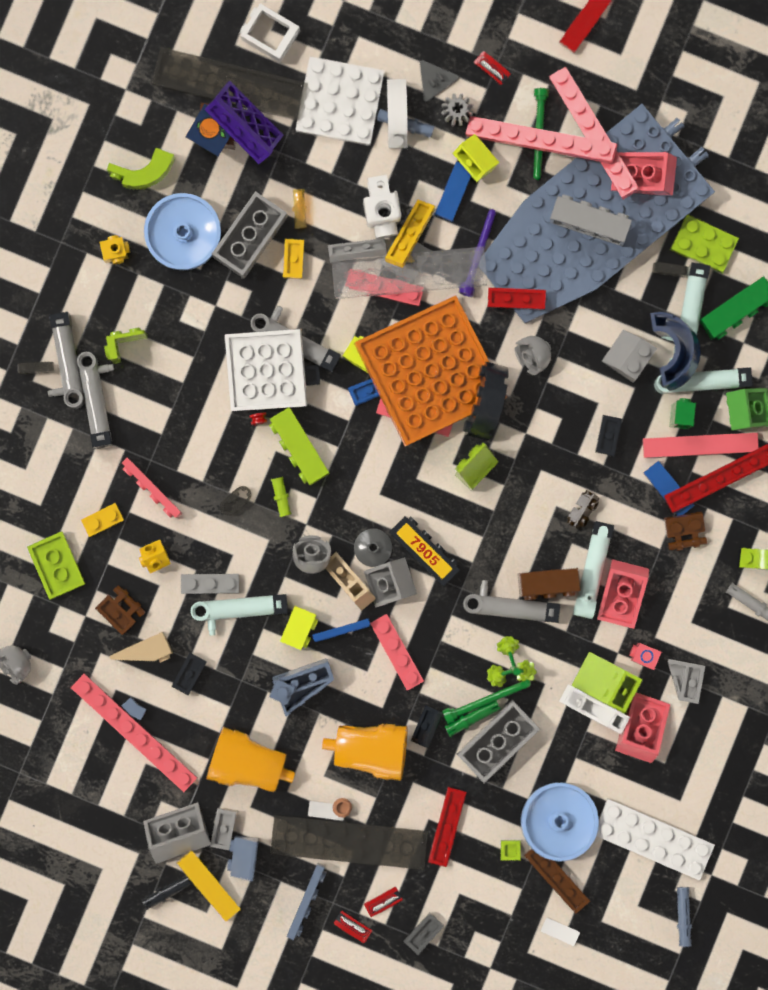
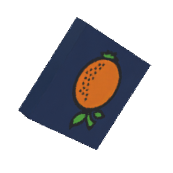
[185,103,230,157]

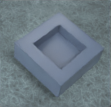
[269,679,295,705]

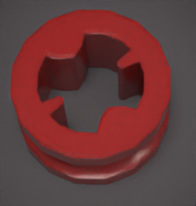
[249,412,268,425]

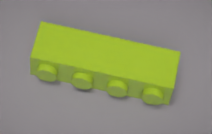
[269,407,329,485]

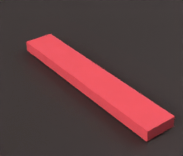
[642,433,759,458]

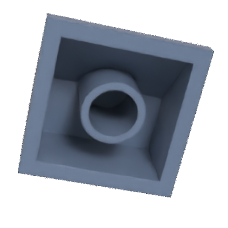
[227,836,259,881]

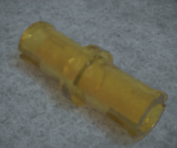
[292,189,307,229]

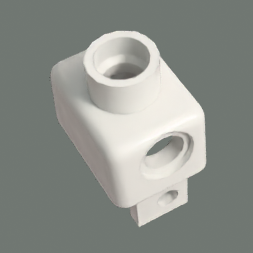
[363,175,401,239]

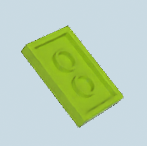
[671,215,739,273]
[27,531,85,600]

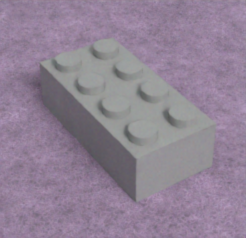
[212,191,288,279]
[550,195,632,247]
[456,701,540,783]

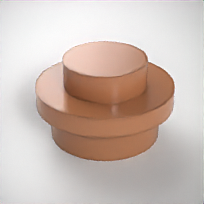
[333,798,352,817]

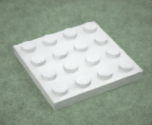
[296,57,384,146]
[225,329,307,411]

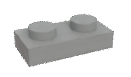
[210,808,237,850]

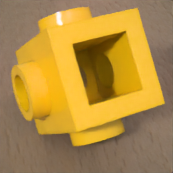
[100,235,130,264]
[139,540,171,573]

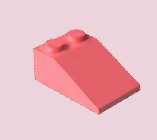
[611,152,677,195]
[597,559,649,629]
[615,692,670,763]

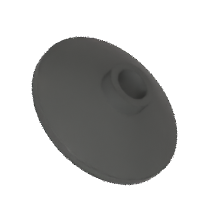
[354,529,392,567]

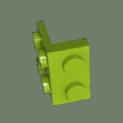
[104,328,147,364]

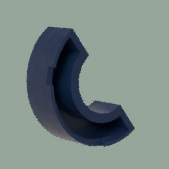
[650,312,701,391]

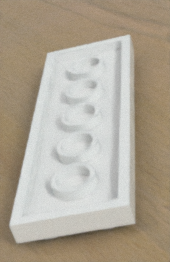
[596,798,714,881]

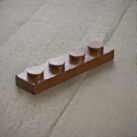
[524,849,590,914]

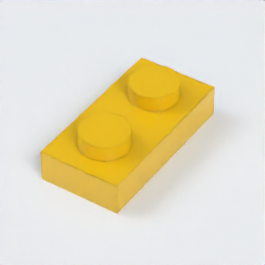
[283,239,304,279]
[81,503,124,537]

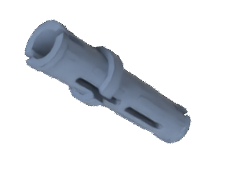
[377,109,435,138]
[677,887,692,947]

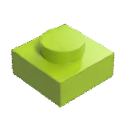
[501,840,521,860]

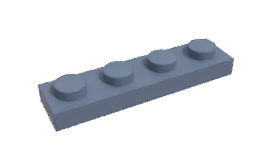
[287,863,326,940]

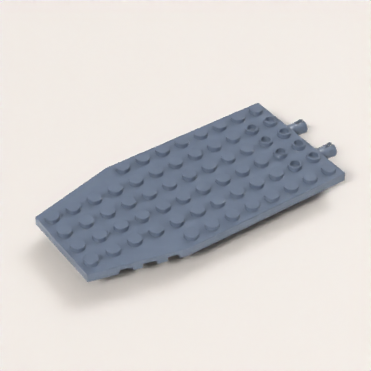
[478,104,715,323]

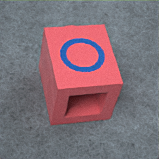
[629,643,661,670]

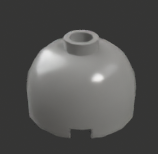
[515,336,551,375]
[293,535,331,574]
[0,645,31,685]

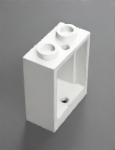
[240,3,300,63]

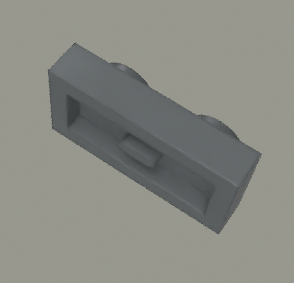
[404,912,444,955]

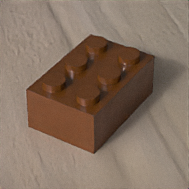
[517,568,580,600]

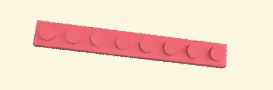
[549,67,639,200]
[465,116,617,164]
[71,673,198,792]

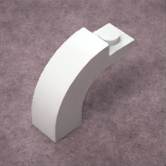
[387,79,407,148]
[559,684,630,734]

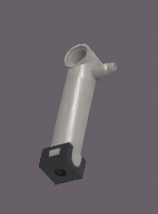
[251,306,341,373]
[48,312,85,409]
[77,352,114,449]
[463,580,561,623]

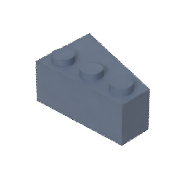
[273,658,334,717]

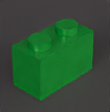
[669,398,696,429]

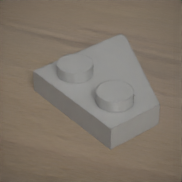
[667,659,705,704]

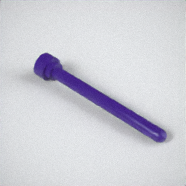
[458,209,496,297]

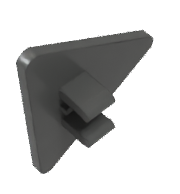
[420,60,458,102]

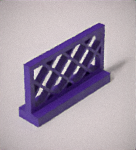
[204,81,283,164]

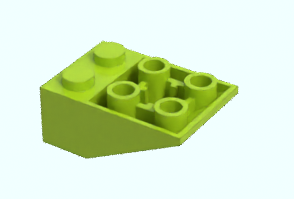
[455,443,498,491]
[571,652,642,714]

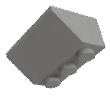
[143,803,211,864]

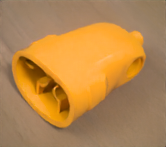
[322,724,408,781]
[206,727,295,792]

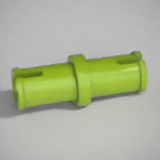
[271,477,292,517]

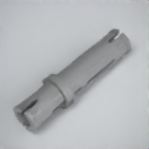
[725,582,768,621]

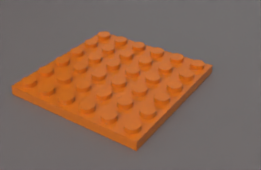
[354,295,507,447]

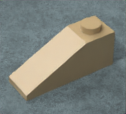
[325,552,376,611]
[109,632,173,663]

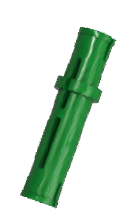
[444,701,501,737]

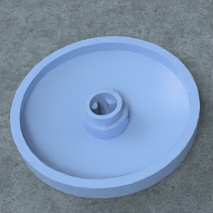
[144,193,221,270]
[521,783,599,861]

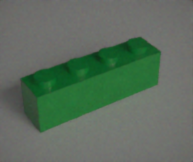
[699,276,768,340]

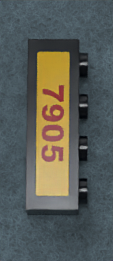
[389,516,459,586]

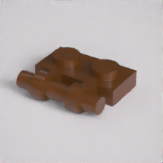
[664,511,707,551]
[95,585,145,635]

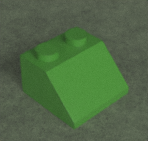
[726,388,768,431]

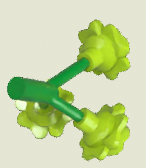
[487,636,537,687]

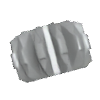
[441,93,473,126]

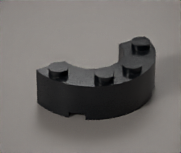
[463,361,509,441]

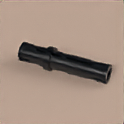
[142,875,193,910]

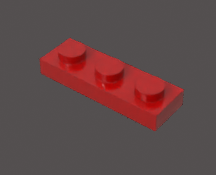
[487,287,546,310]

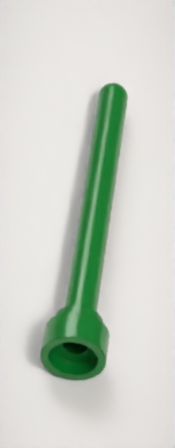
[534,88,549,180]
[442,680,531,724]

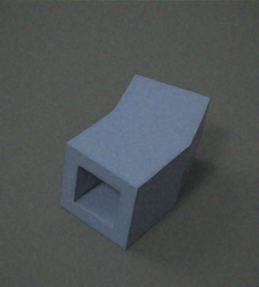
[122,697,147,720]

